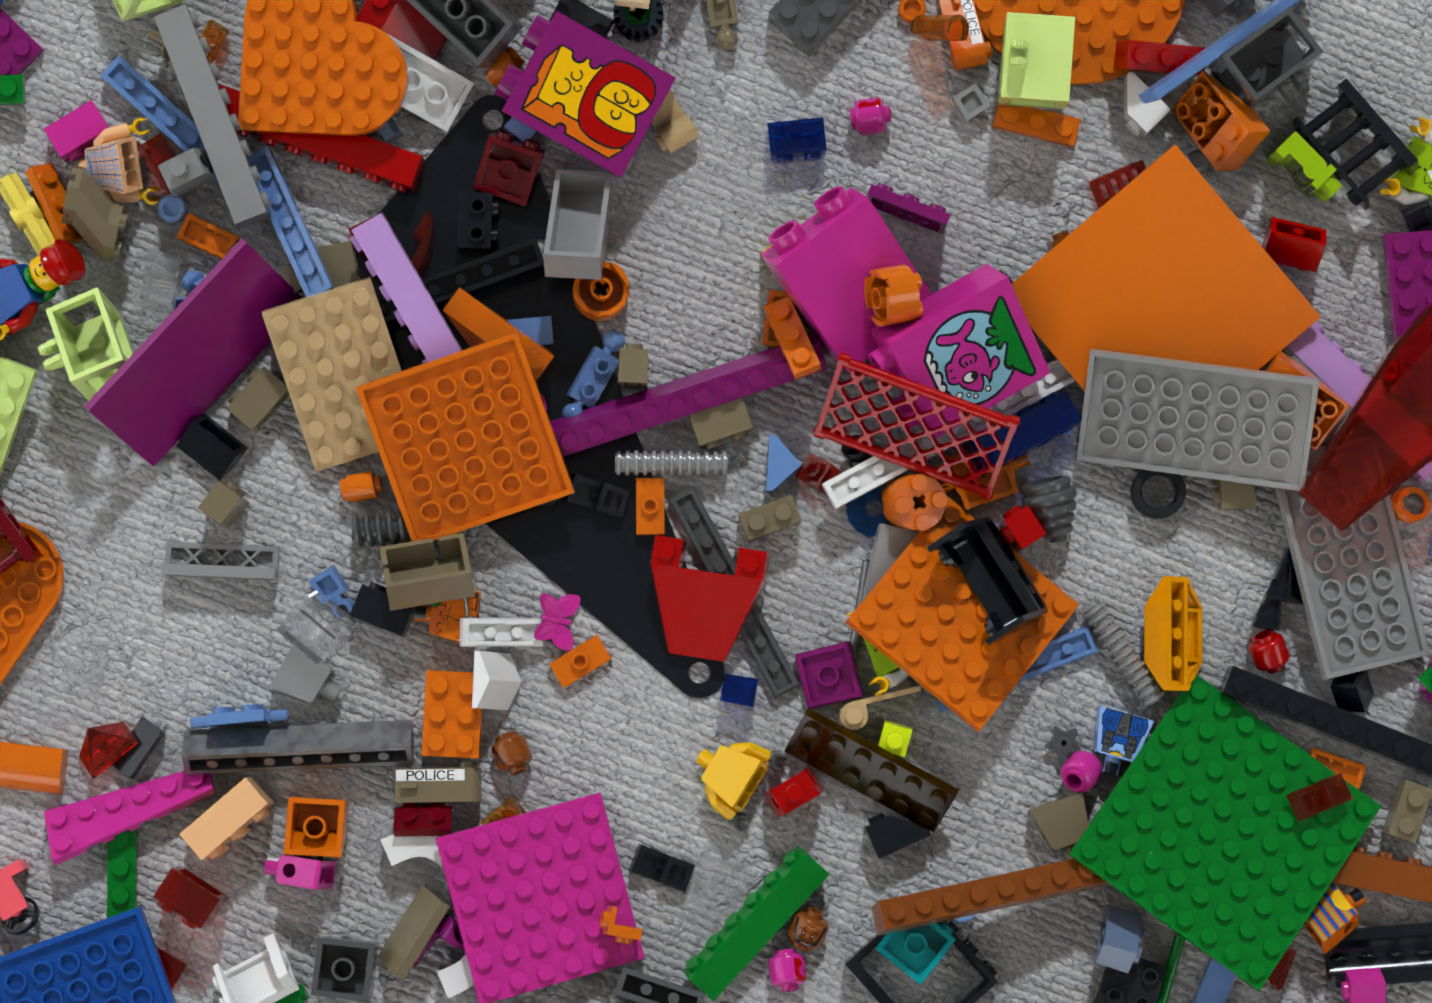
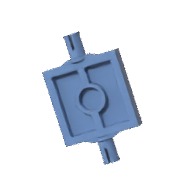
[190,704,289,729]

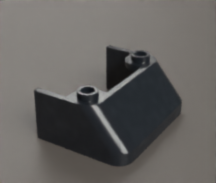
[927,517,1048,645]

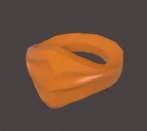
[1391,486,1431,523]

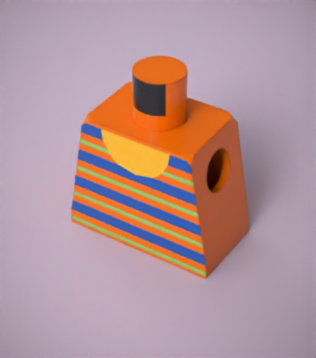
[1303,884,1366,954]

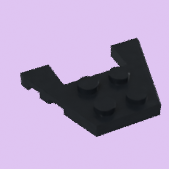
[1251,547,1304,631]

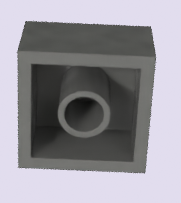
[311,936,378,1002]

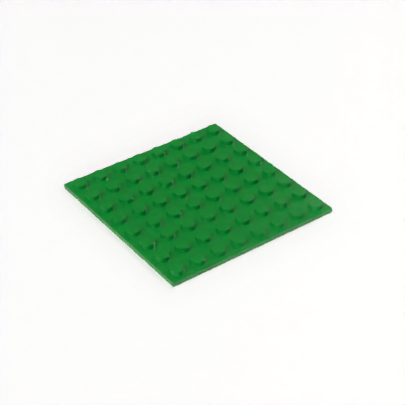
[1068,675,1381,991]

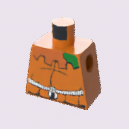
[414,591,481,642]

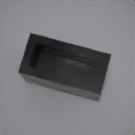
[349,582,415,637]

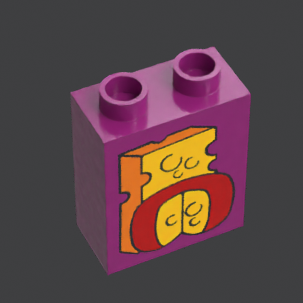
[495,11,676,177]

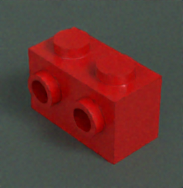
[1262,217,1327,272]
[999,504,1046,553]

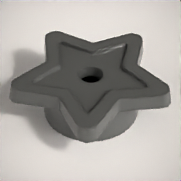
[1045,726,1081,762]

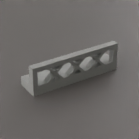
[161,542,280,580]

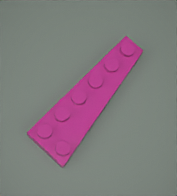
[44,771,216,865]

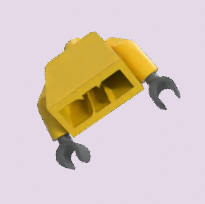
[696,742,787,832]

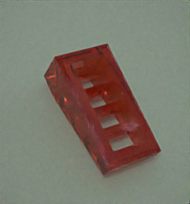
[1088,160,1146,208]

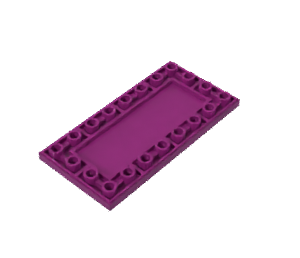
[84,238,302,467]

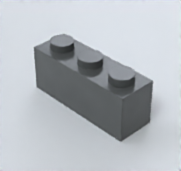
[614,967,705,1003]

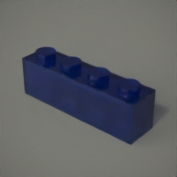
[965,391,1082,478]

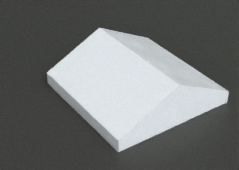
[472,651,521,710]

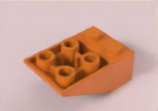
[1171,71,1270,171]
[1265,351,1350,451]

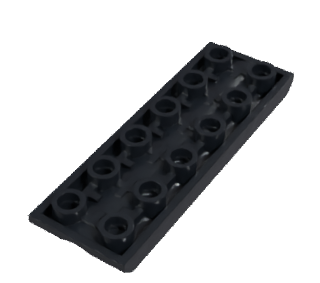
[1324,922,1432,988]

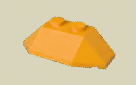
[1144,576,1202,691]

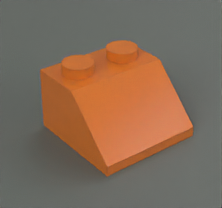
[284,797,350,858]

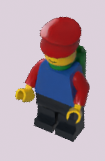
[0,239,85,340]

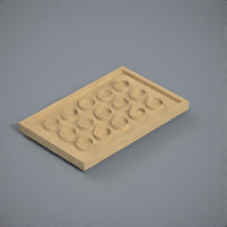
[262,277,402,472]

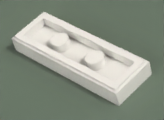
[460,618,544,647]

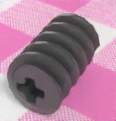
[352,511,410,547]

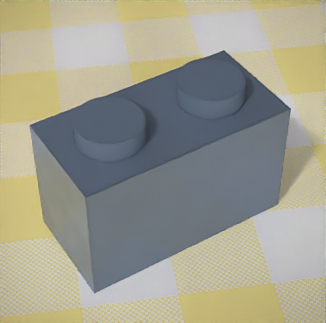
[1095,905,1145,973]

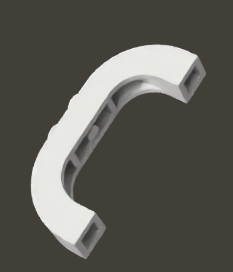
[381,834,473,998]

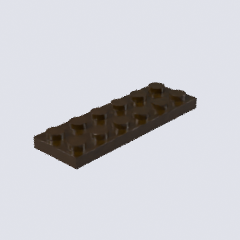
[784,708,959,833]

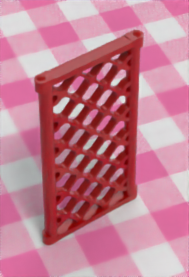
[813,352,1020,501]

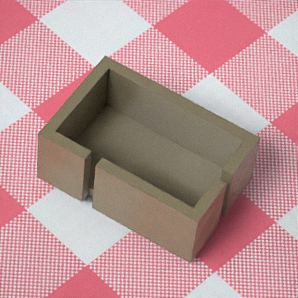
[379,533,475,611]

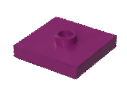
[795,641,864,709]

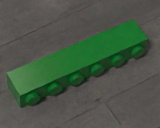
[682,845,830,1001]

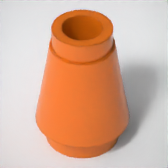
[484,46,525,87]

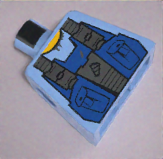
[1093,706,1153,776]

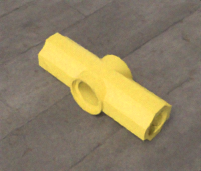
[0,172,56,255]

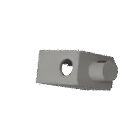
[158,148,216,198]
[269,640,342,704]

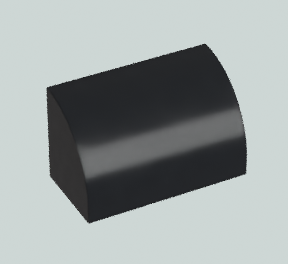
[176,413,248,481]

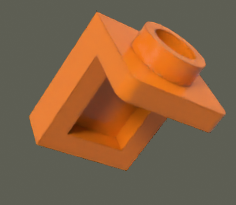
[600,905,643,945]

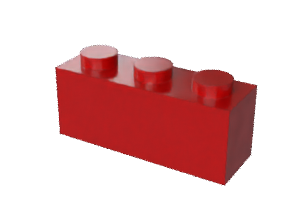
[1114,40,1206,77]

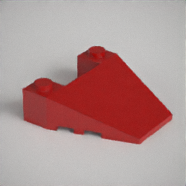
[651,535,770,662]

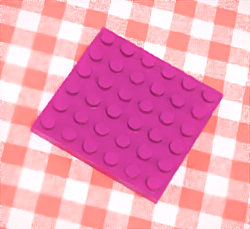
[435,792,645,1003]

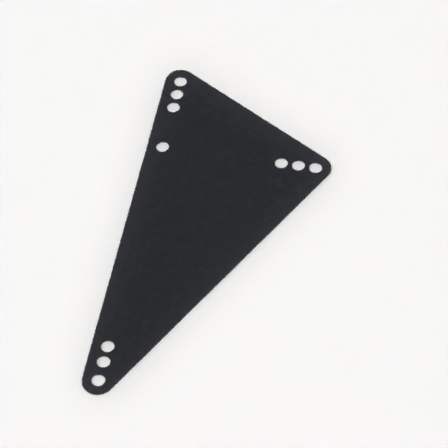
[354,95,725,698]

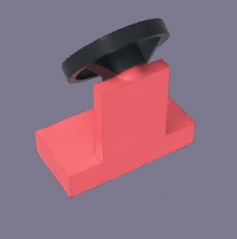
[0,859,40,935]

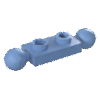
[561,330,625,418]

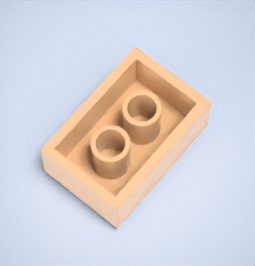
[180,777,275,860]

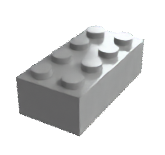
[543,169,613,280]

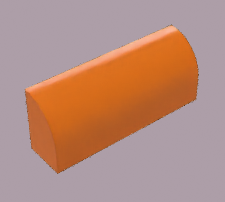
[0,742,69,795]

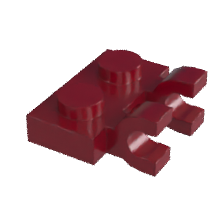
[393,802,453,837]

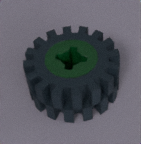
[613,0,664,42]

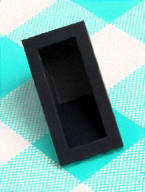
[864,813,931,859]

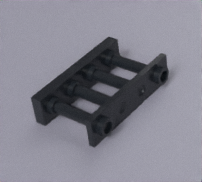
[1293,78,1419,210]

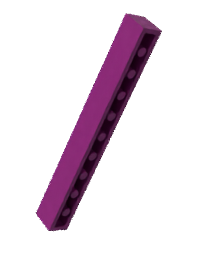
[550,334,828,456]

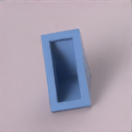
[766,435,802,494]

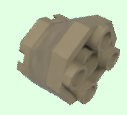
[61,165,130,262]

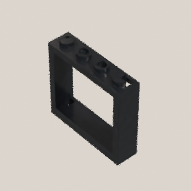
[844,920,998,1003]

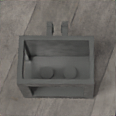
[1211,7,1324,109]

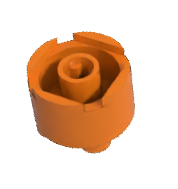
[573,261,629,322]
[864,264,923,327]
[881,473,948,531]

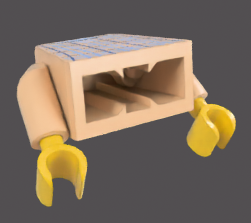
[78,118,160,205]

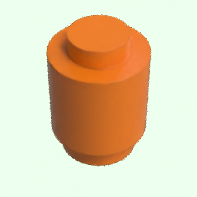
[340,470,383,503]

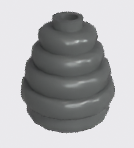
[1021,475,1077,543]

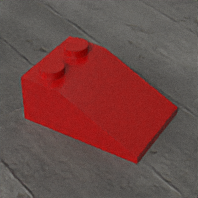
[357,0,447,61]

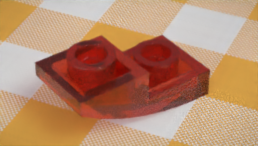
[795,452,850,507]

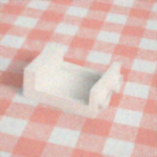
[212,933,299,1003]

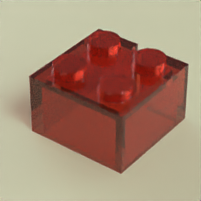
[153,866,229,930]

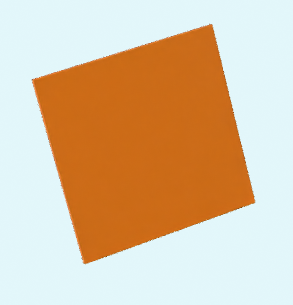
[1011,144,1321,391]

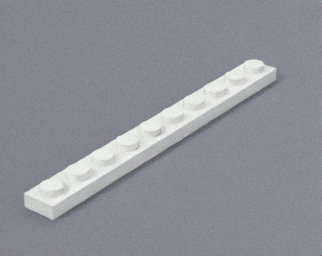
[822,359,1076,510]

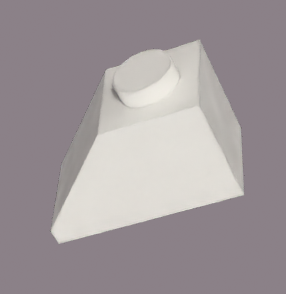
[1124,71,1171,138]

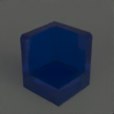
[720,674,758,707]

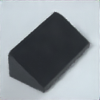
[110,716,166,779]

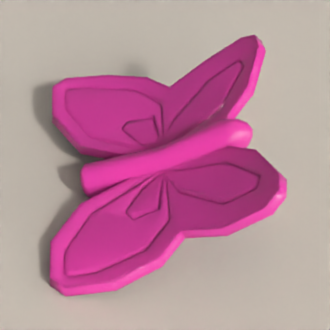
[534,593,581,651]

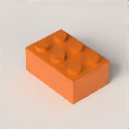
[421,670,484,759]

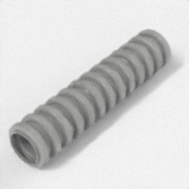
[615,450,728,476]
[1083,602,1165,707]

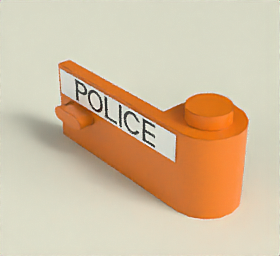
[938,0,992,71]

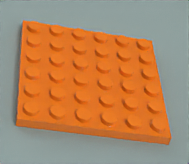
[356,331,575,541]
[845,497,1079,732]

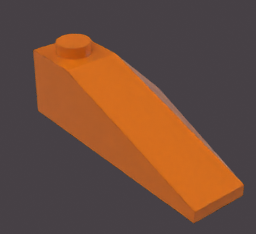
[443,287,554,380]

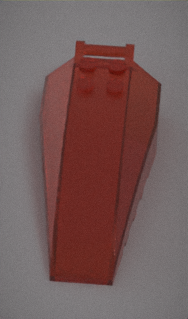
[1298,302,1432,531]

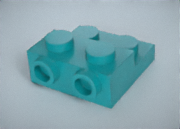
[875,922,956,985]

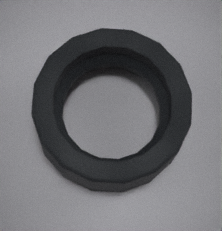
[1130,470,1186,519]

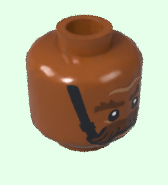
[491,731,532,776]
[787,907,829,952]

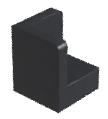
[1330,670,1374,713]

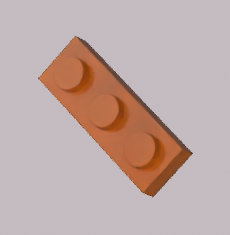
[992,105,1081,148]
[25,163,84,244]
[763,296,821,380]

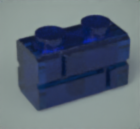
[767,117,827,164]

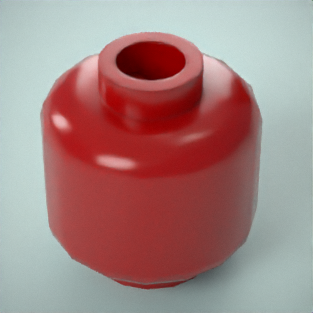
[1248,630,1290,674]

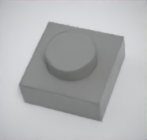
[952,83,991,123]

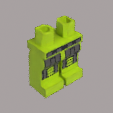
[1266,131,1343,203]

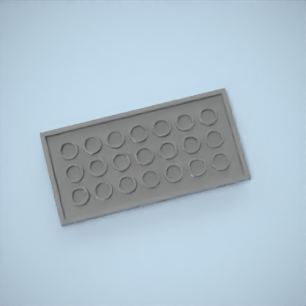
[1077,348,1320,492]
[1275,435,1430,680]

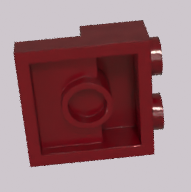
[473,130,546,206]

